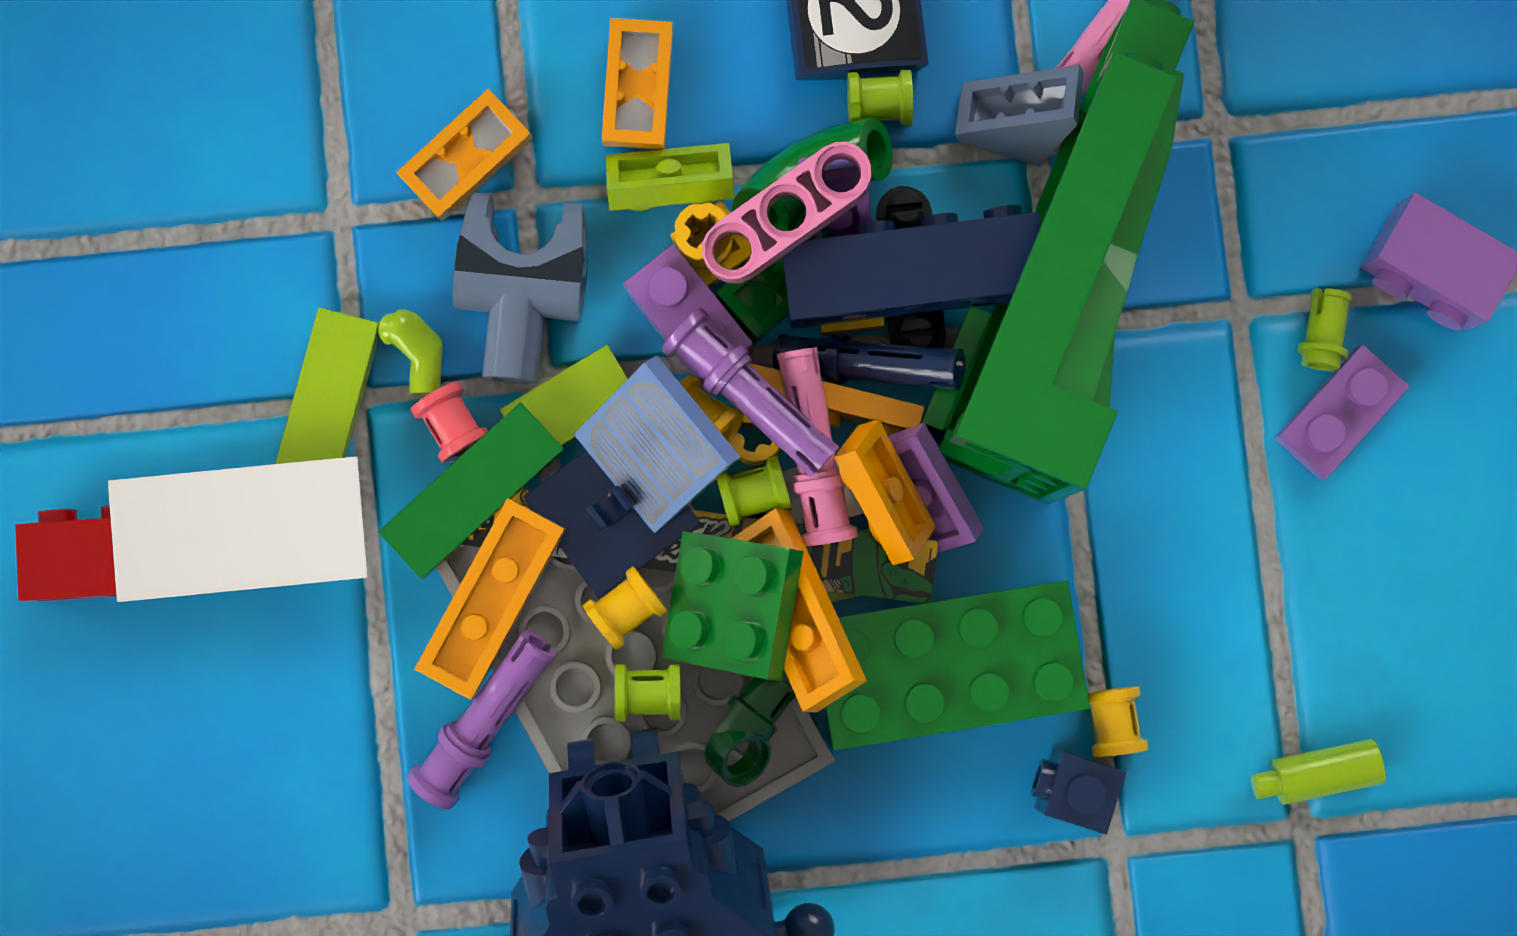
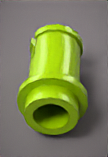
[1297,288,1352,371]

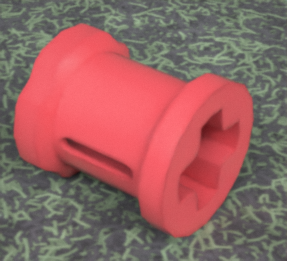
[410,381,488,464]

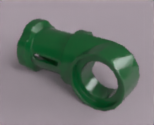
[704,670,796,787]

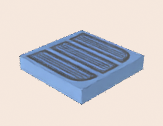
[573,356,740,533]

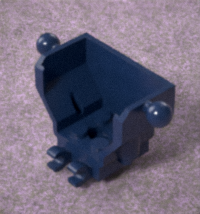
[510,727,835,936]

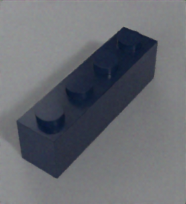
[782,205,1041,329]

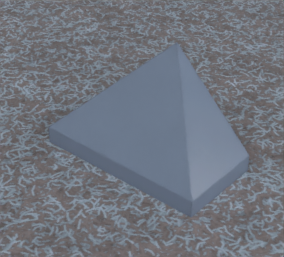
[955,65,1084,167]

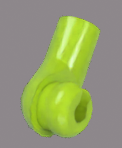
[378,309,443,396]

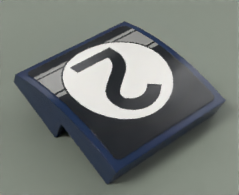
[786,0,929,80]

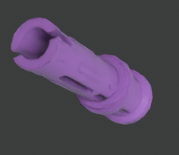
[661,307,840,478]
[407,630,557,809]

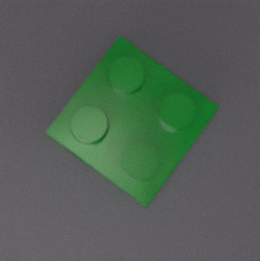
[661,531,803,681]

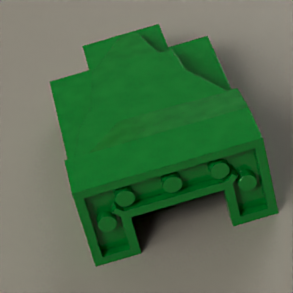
[937,0,1195,504]

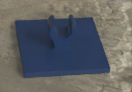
[523,450,701,599]

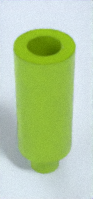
[1251,739,1386,805]

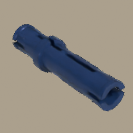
[772,334,966,390]

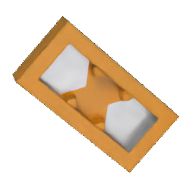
[601,18,674,150]
[396,88,533,222]

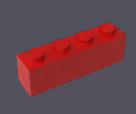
[15,506,117,602]

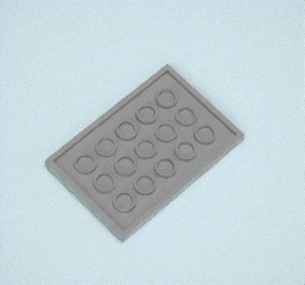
[437,503,835,821]

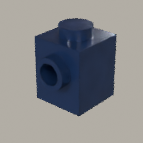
[1031,748,1126,835]

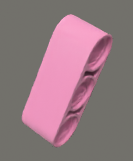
[702,142,871,284]

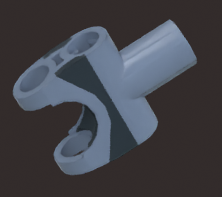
[453,193,588,384]

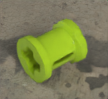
[847,70,913,127]
[717,456,792,528]
[615,664,681,722]

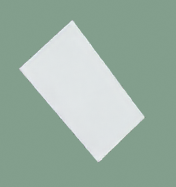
[108,456,368,602]

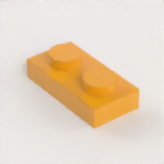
[834,419,936,565]

